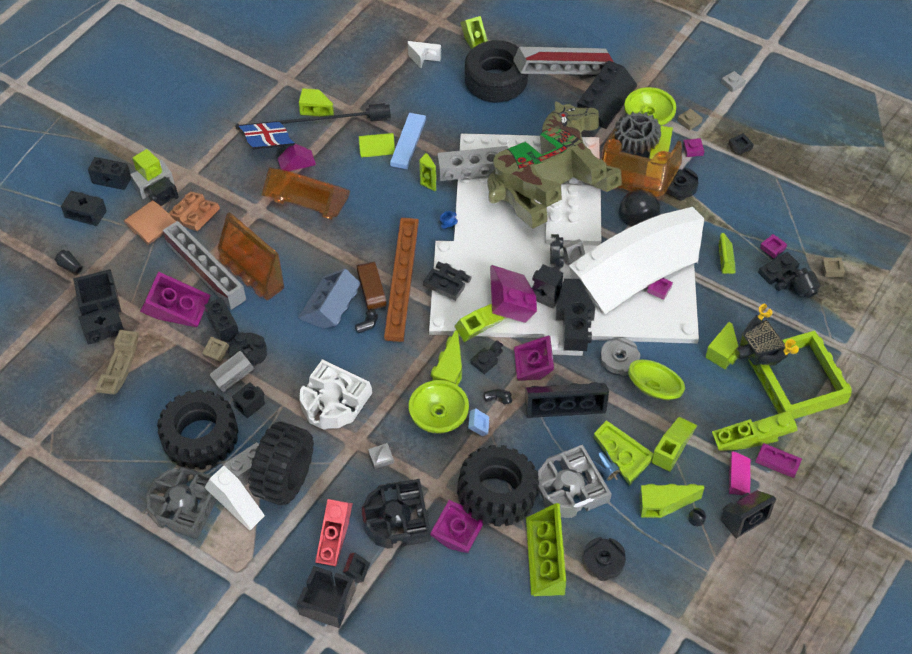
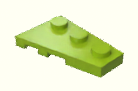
[594,420,654,486]

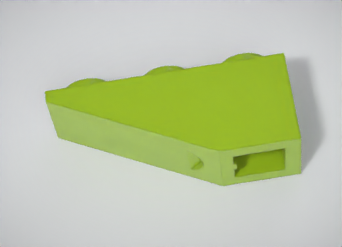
[454,304,507,342]
[431,330,462,386]
[652,417,697,472]
[639,484,704,518]

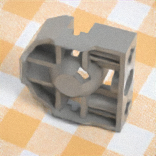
[537,444,611,518]

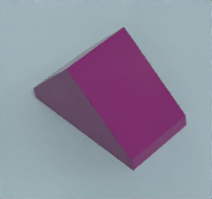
[278,144,316,173]

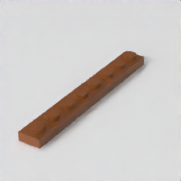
[384,218,419,342]

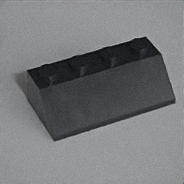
[577,61,637,129]
[525,382,609,418]

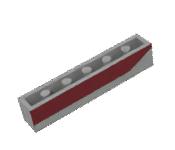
[514,47,614,75]
[163,221,246,310]

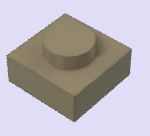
[678,109,703,131]
[822,258,845,277]
[202,337,230,362]

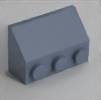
[298,269,360,329]

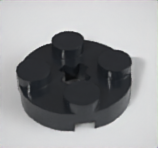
[662,167,699,201]
[550,234,564,271]
[228,332,267,367]
[583,537,626,581]

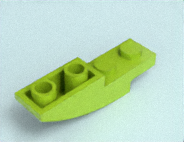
[712,411,798,451]

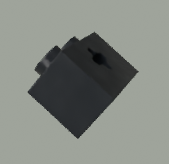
[88,157,131,190]
[61,191,107,226]
[532,264,563,308]
[204,297,239,343]
[78,305,124,345]

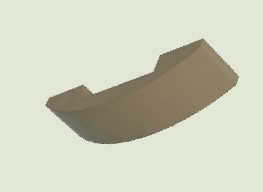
[95,330,139,395]

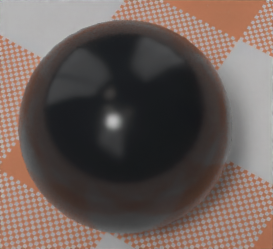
[619,189,660,227]

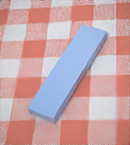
[390,113,426,169]

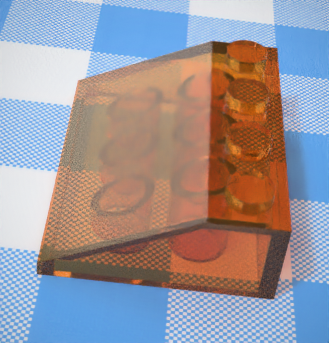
[218,212,284,301]

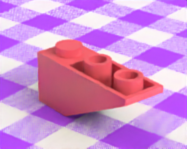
[315,499,353,566]

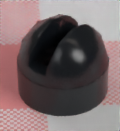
[688,508,706,526]

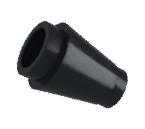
[55,250,83,275]

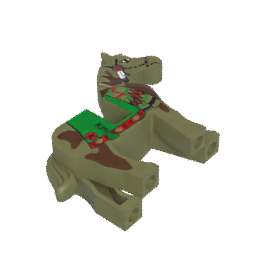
[487,101,622,229]

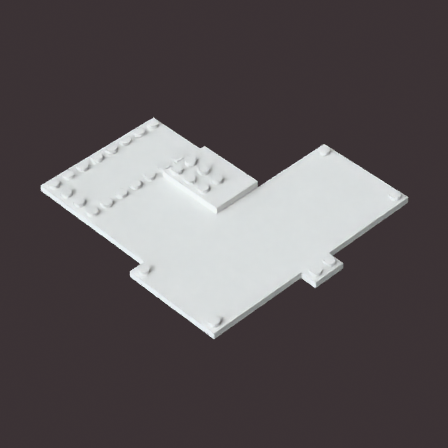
[429,134,699,356]

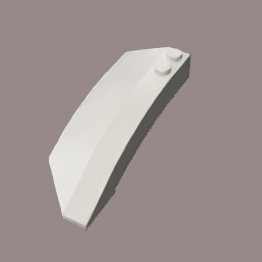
[569,207,704,314]

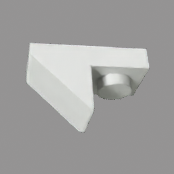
[408,41,441,68]

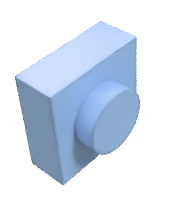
[468,408,489,436]

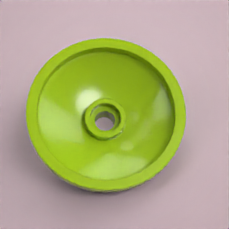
[624,87,676,126]
[628,360,685,400]
[409,380,469,433]

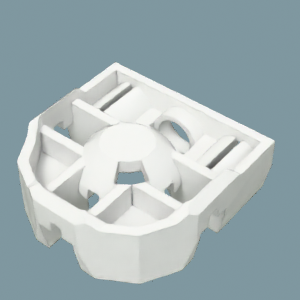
[300,360,372,430]

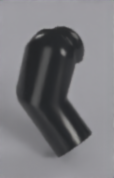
[355,309,378,333]
[483,389,513,404]

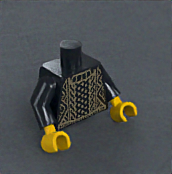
[735,304,799,366]

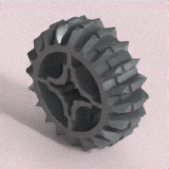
[614,111,661,155]

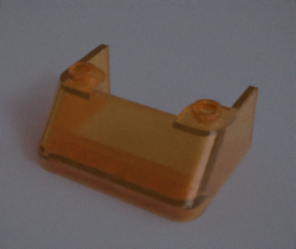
[601,128,682,197]
[262,167,351,220]

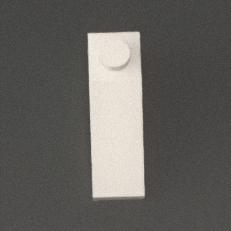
[205,466,265,531]

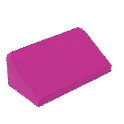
[729,451,751,495]

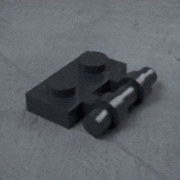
[758,252,808,291]
[423,261,472,301]

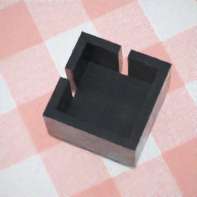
[73,269,122,315]
[297,566,356,628]

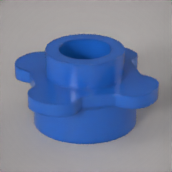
[440,211,458,229]

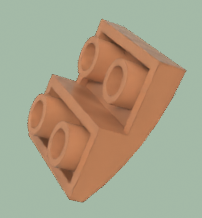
[168,191,220,231]
[124,200,176,245]

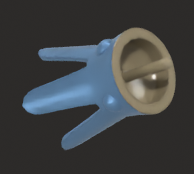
[593,451,620,481]

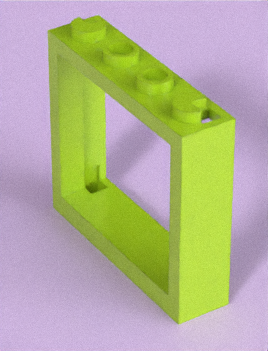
[749,330,852,419]

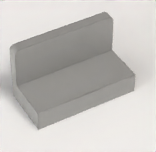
[210,351,255,393]

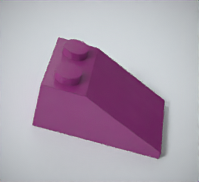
[490,265,537,323]
[140,272,211,327]

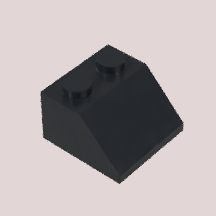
[720,490,776,539]

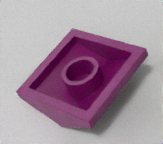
[514,335,554,381]
[431,500,484,553]

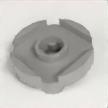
[601,338,640,376]

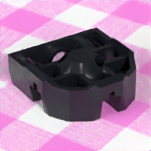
[362,479,431,549]

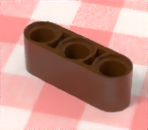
[357,261,387,310]

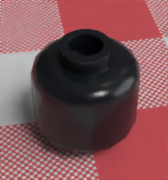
[792,269,821,299]

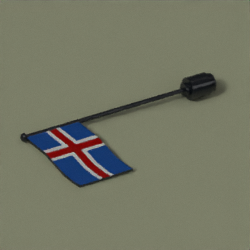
[235,103,391,150]

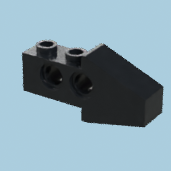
[556,278,595,351]

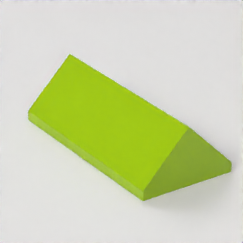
[526,503,566,596]

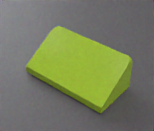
[359,133,395,157]
[419,153,437,191]
[718,233,736,274]

